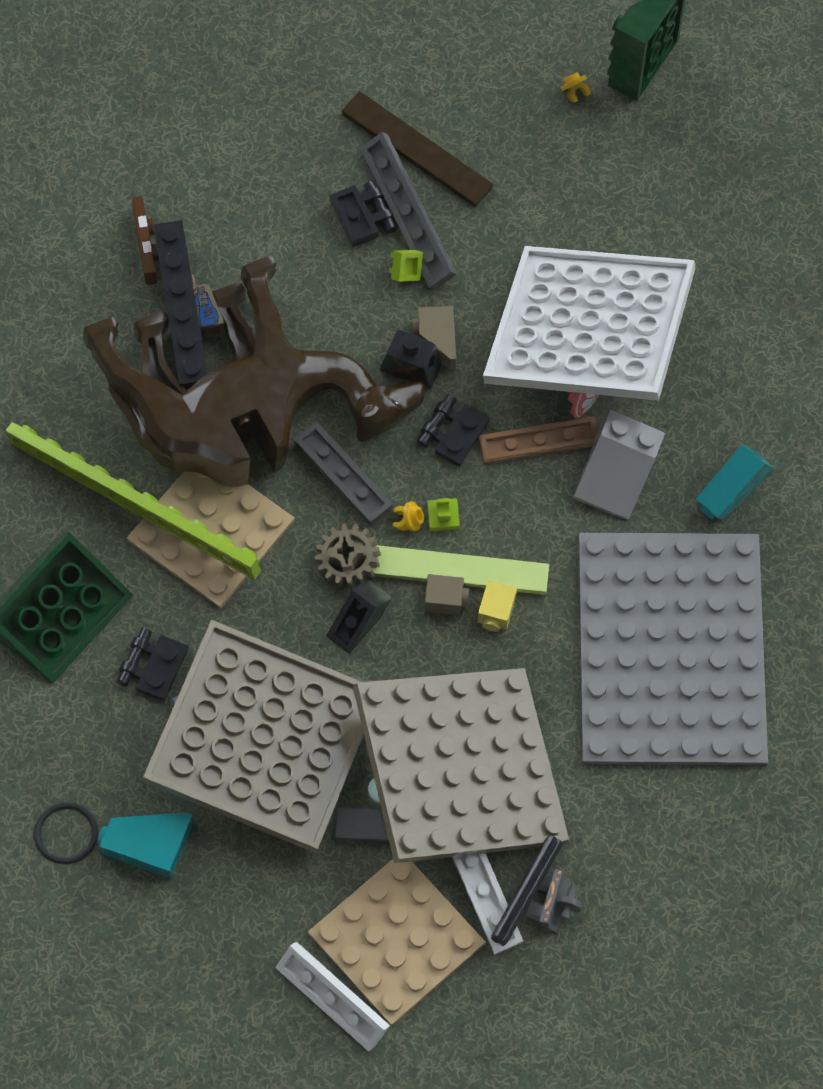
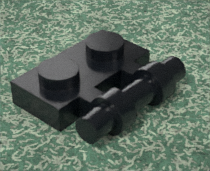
[329,181,397,247]
[417,394,490,467]
[117,627,189,702]

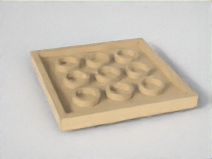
[126,472,295,609]
[308,859,486,1027]

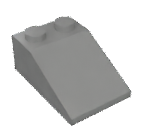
[573,409,665,520]

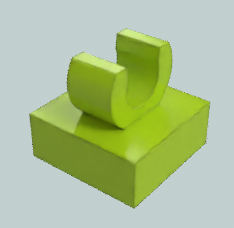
[389,250,423,281]
[427,498,460,531]

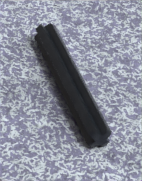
[491,835,563,946]

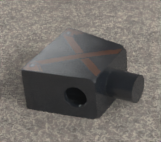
[379,330,442,389]

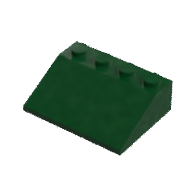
[607,0,686,101]
[0,532,133,683]

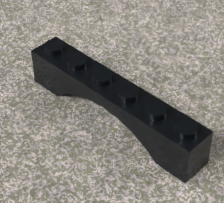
[153,220,208,391]

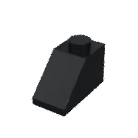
[326,580,392,654]

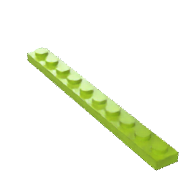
[5,422,261,580]

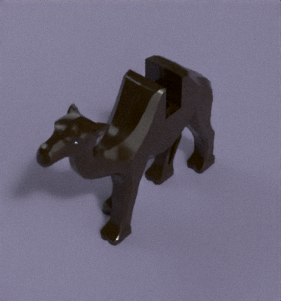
[83,256,425,487]

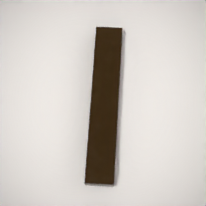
[342,91,493,208]

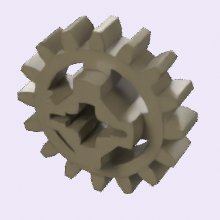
[314,523,381,589]

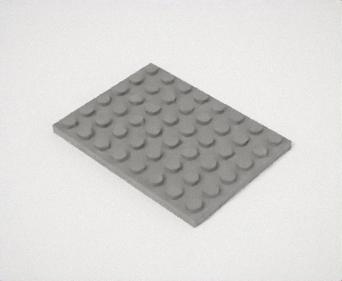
[579,533,768,765]

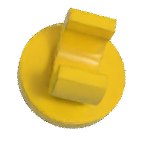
[560,72,591,103]
[393,501,424,532]

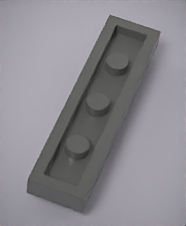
[294,421,393,527]

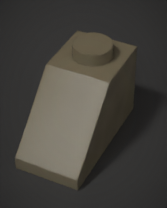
[412,306,456,370]

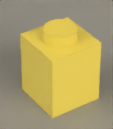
[478,580,517,632]

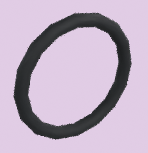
[34,802,98,864]

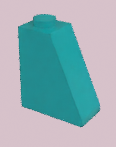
[696,444,775,520]
[97,812,194,879]

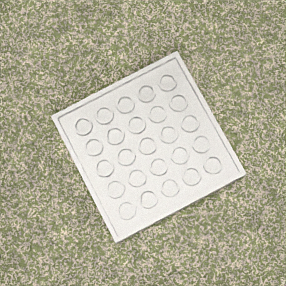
[483,246,695,401]

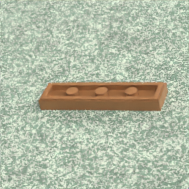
[479,416,598,465]

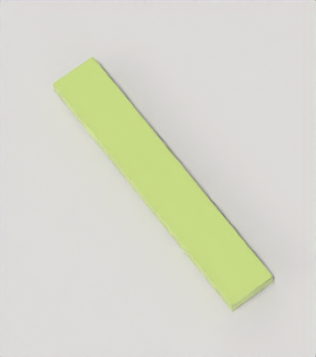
[371,545,549,595]

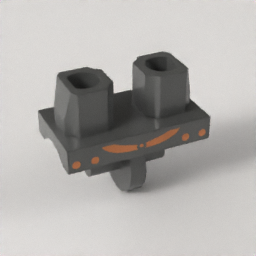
[527,869,583,933]

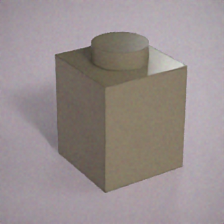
[425,574,469,615]

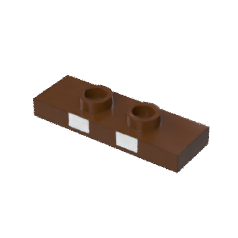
[131,196,159,285]

